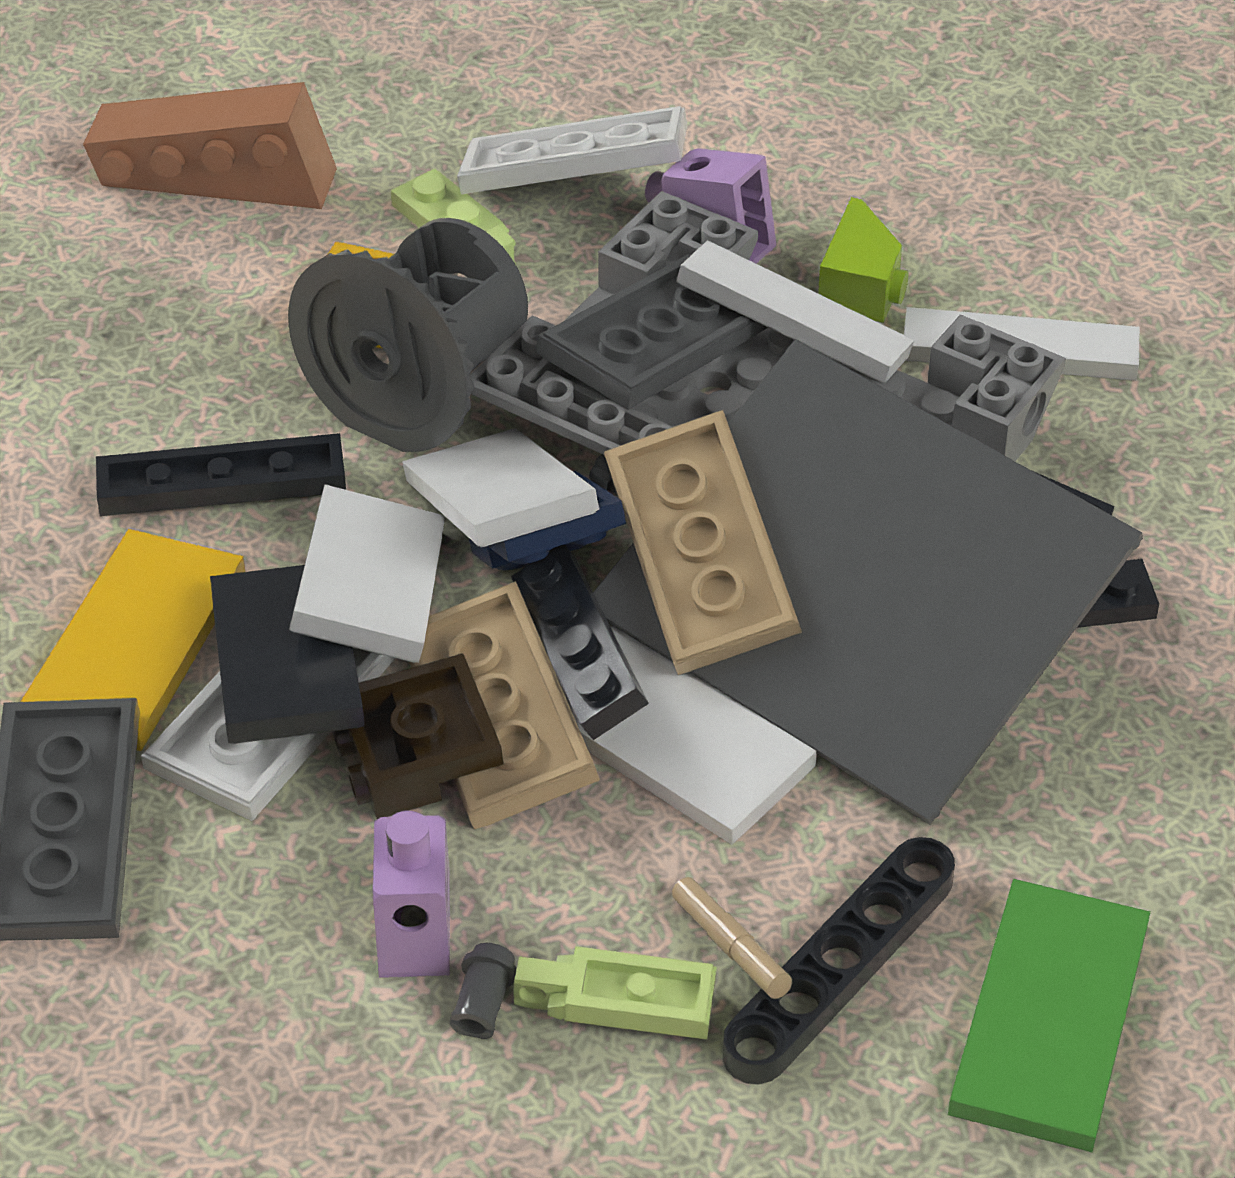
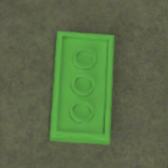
[948,878,1151,1153]

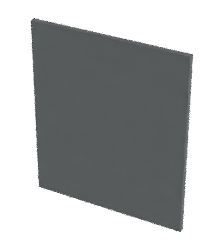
[593,339,1143,825]

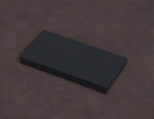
[210,565,365,744]

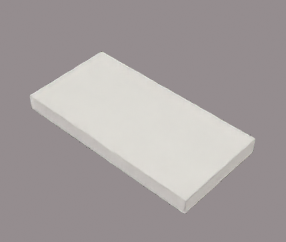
[457,106,688,195]
[402,428,599,548]
[289,485,445,663]
[556,626,817,845]
[141,647,395,821]

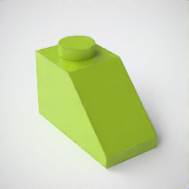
[818,197,909,323]

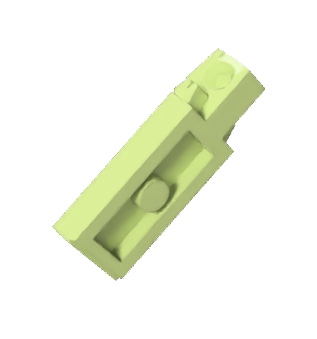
[391,168,516,264]
[513,946,717,1040]

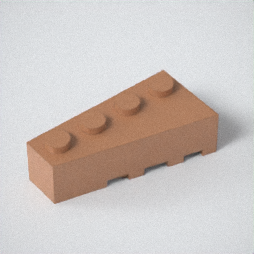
[83,82,337,209]

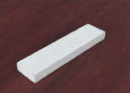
[676,240,914,383]
[904,307,1140,381]

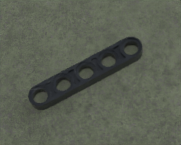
[723,837,955,1084]

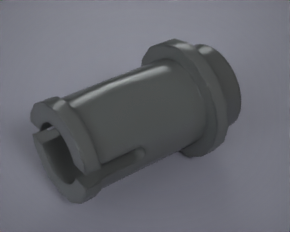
[449,943,517,1039]

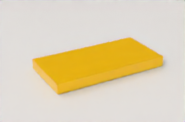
[20,529,245,751]

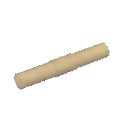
[672,877,792,999]

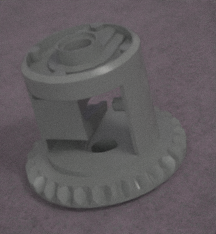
[288,218,528,452]

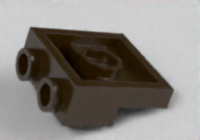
[332,653,504,819]

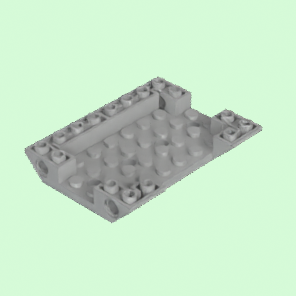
[469,191,1066,461]

